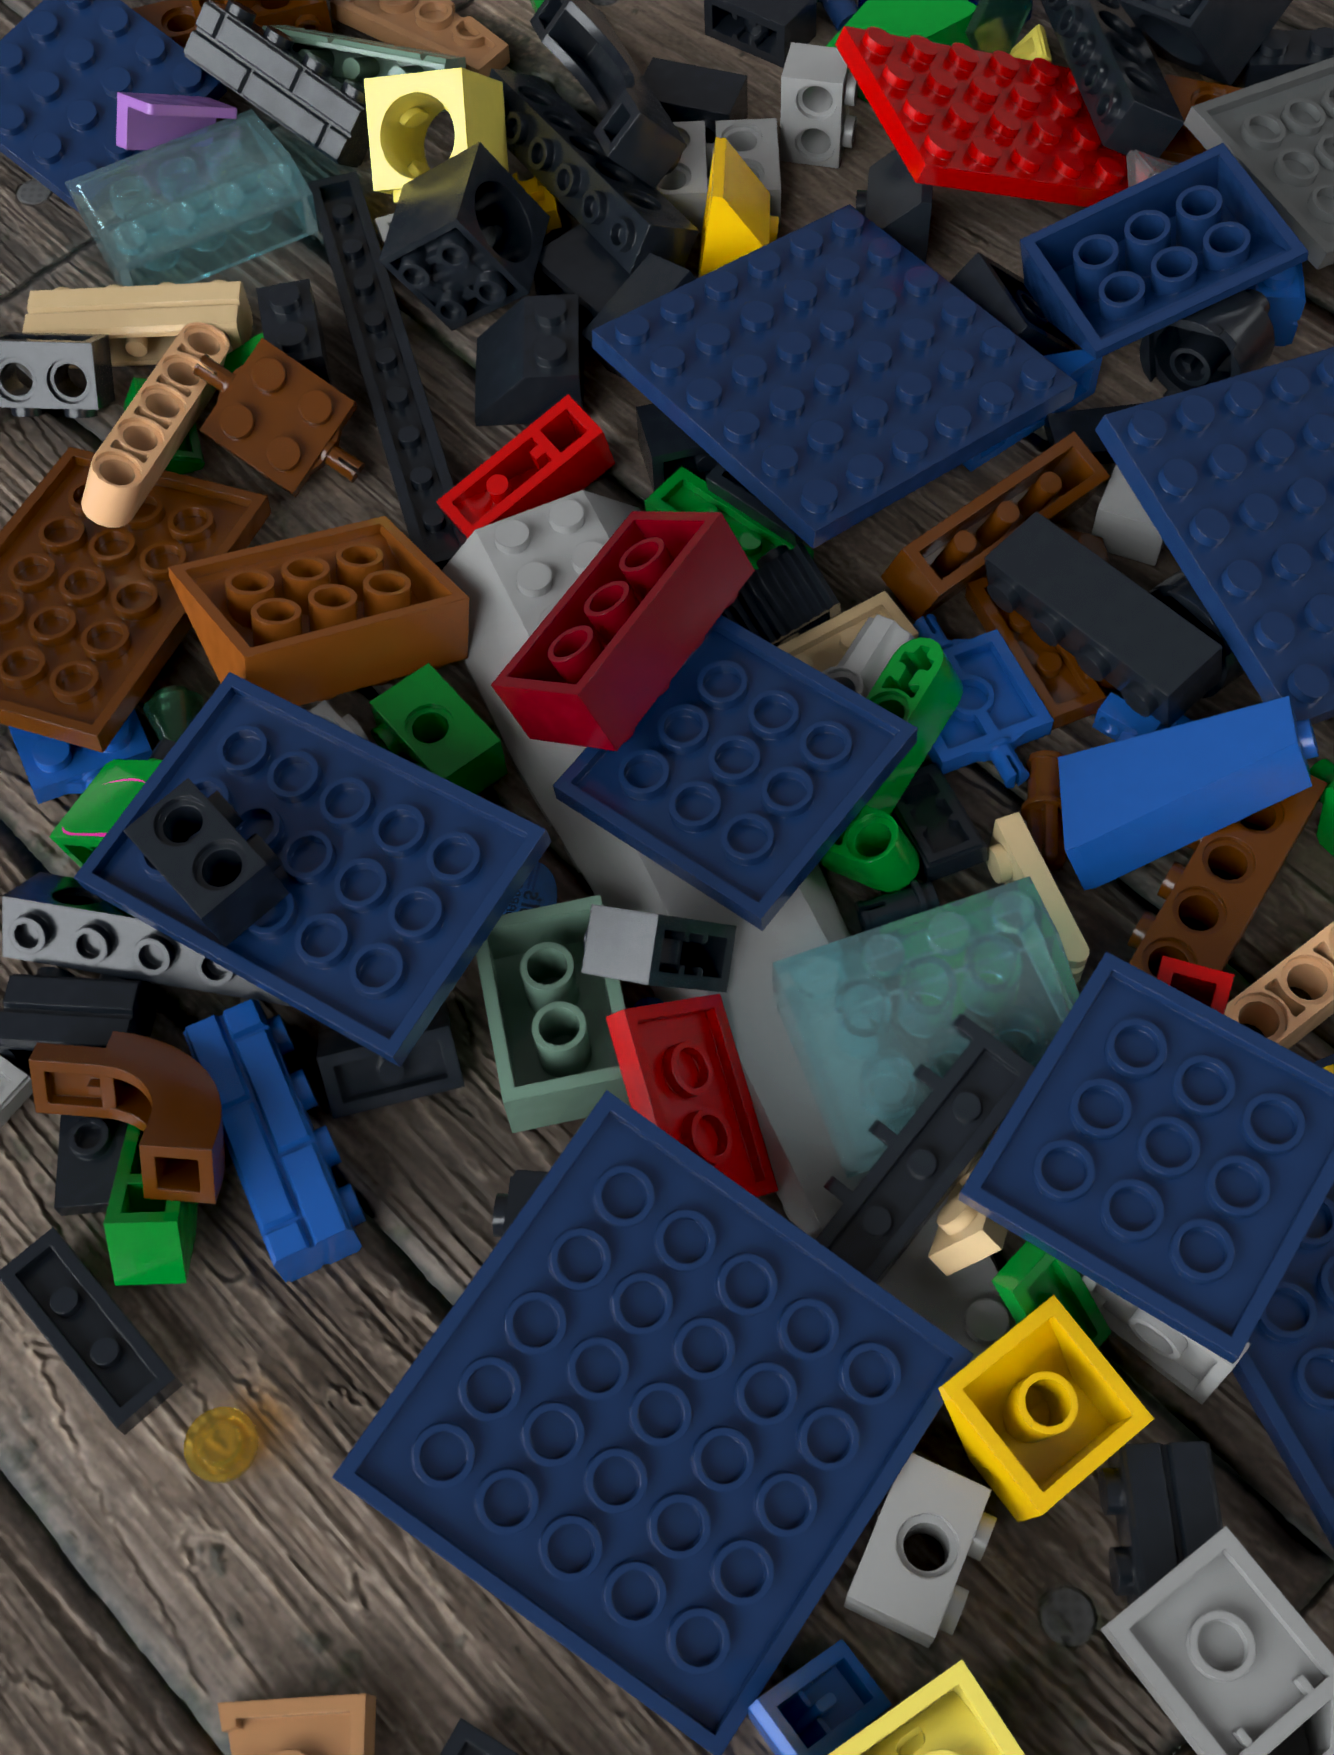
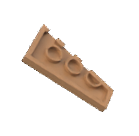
[330,0,510,77]

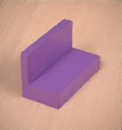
[116,92,237,153]

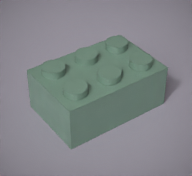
[476,895,631,1133]

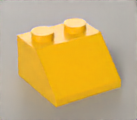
[699,137,779,277]
[938,1295,1154,1522]

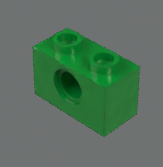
[369,663,508,795]

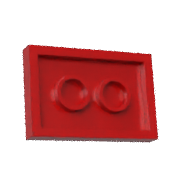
[606,993,779,1198]

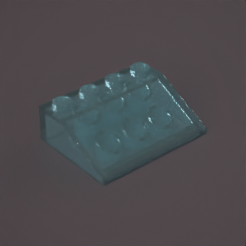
[65,109,318,286]
[772,876,1079,1178]

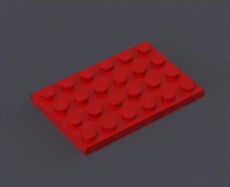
[835,26,1161,207]

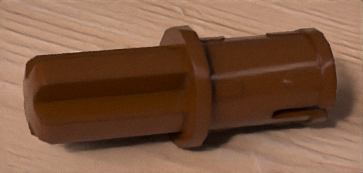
[1021,750,1065,870]

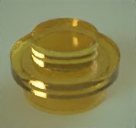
[184,1407,259,1483]

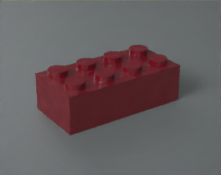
[491,511,755,751]

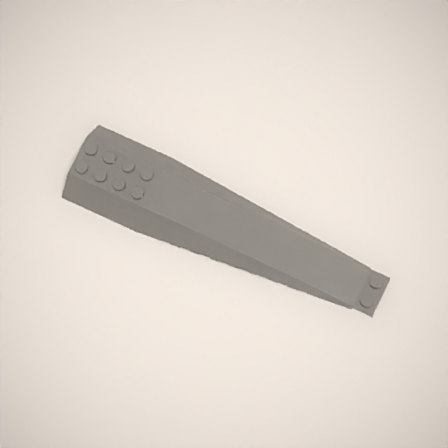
[442,490,1017,1364]

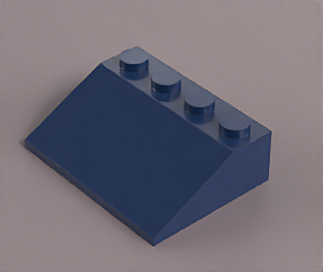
[1020,143,1309,359]

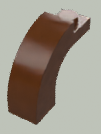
[29,1031,225,1204]

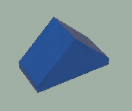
[748,1639,892,1755]

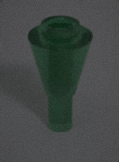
[143,685,204,742]

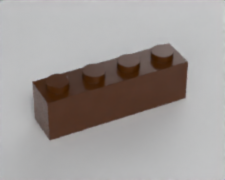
[881,431,1110,621]

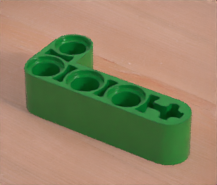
[819,637,963,892]

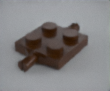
[193,338,365,498]

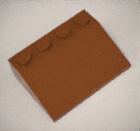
[168,516,469,706]

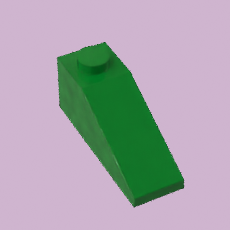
[103,1123,198,1286]

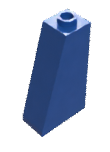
[1058,696,1319,891]

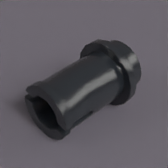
[855,878,941,942]

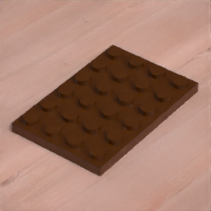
[0,447,271,753]

